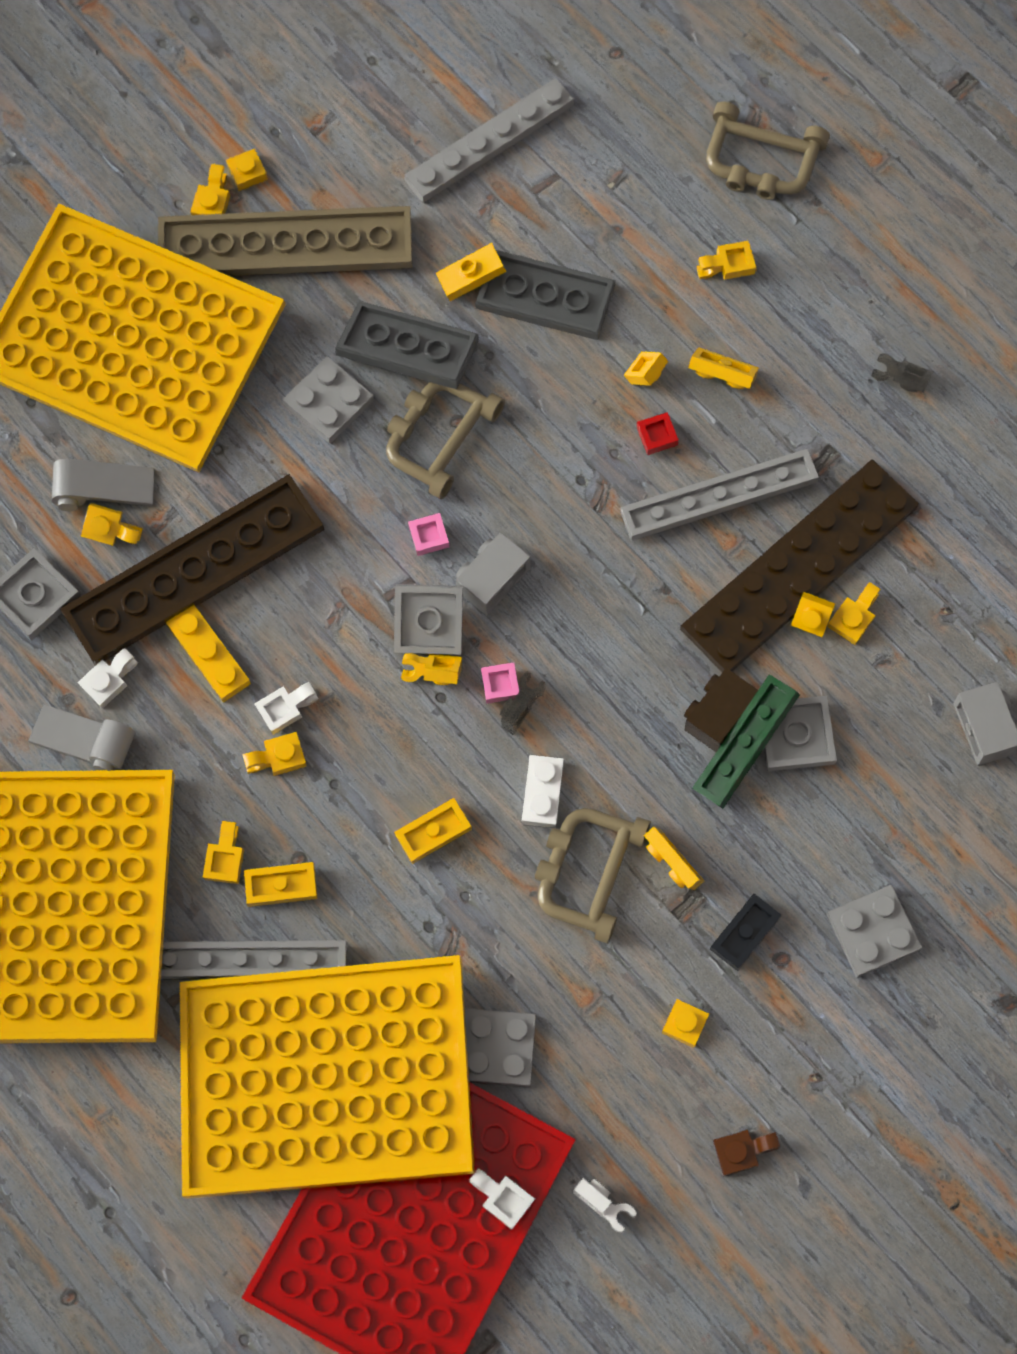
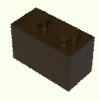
[684,668,758,752]

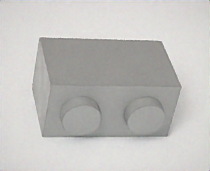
[456,533,531,616]
[953,681,1017,766]

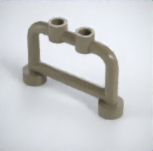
[706,102,830,200]
[386,382,505,499]
[535,808,651,944]

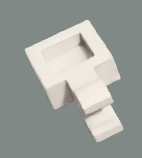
[77,648,138,709]
[255,682,319,735]
[469,1168,535,1230]
[574,1178,637,1233]

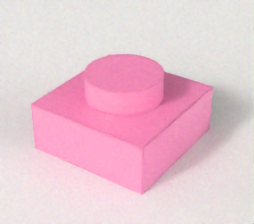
[408,513,449,556]
[481,662,520,704]

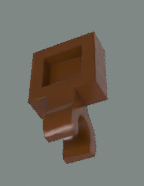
[713,1130,780,1177]

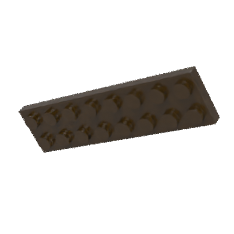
[680,459,919,672]
[60,474,325,666]

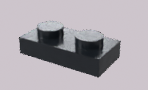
[710,894,782,972]

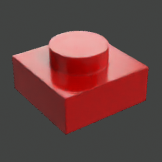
[636,412,679,455]

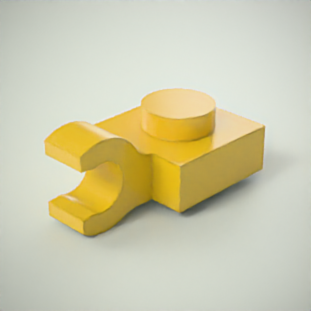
[190,164,230,215]
[696,240,757,280]
[81,503,143,546]
[827,582,881,645]
[401,653,462,685]
[243,732,307,776]
[202,821,244,884]

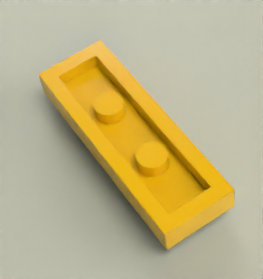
[166,605,251,703]

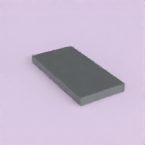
[475,250,615,340]
[335,301,479,390]

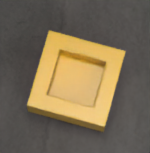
[226,148,268,191]
[623,351,669,386]
[791,592,835,638]
[662,999,709,1048]

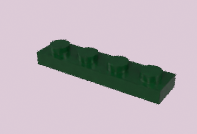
[692,674,800,809]

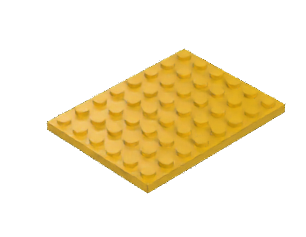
[0,203,286,473]
[0,770,175,1043]
[180,955,474,1199]

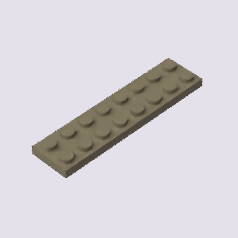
[158,206,412,276]

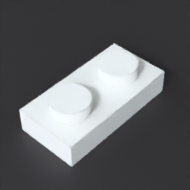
[522,755,564,828]

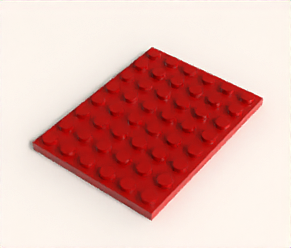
[241,1082,576,1354]

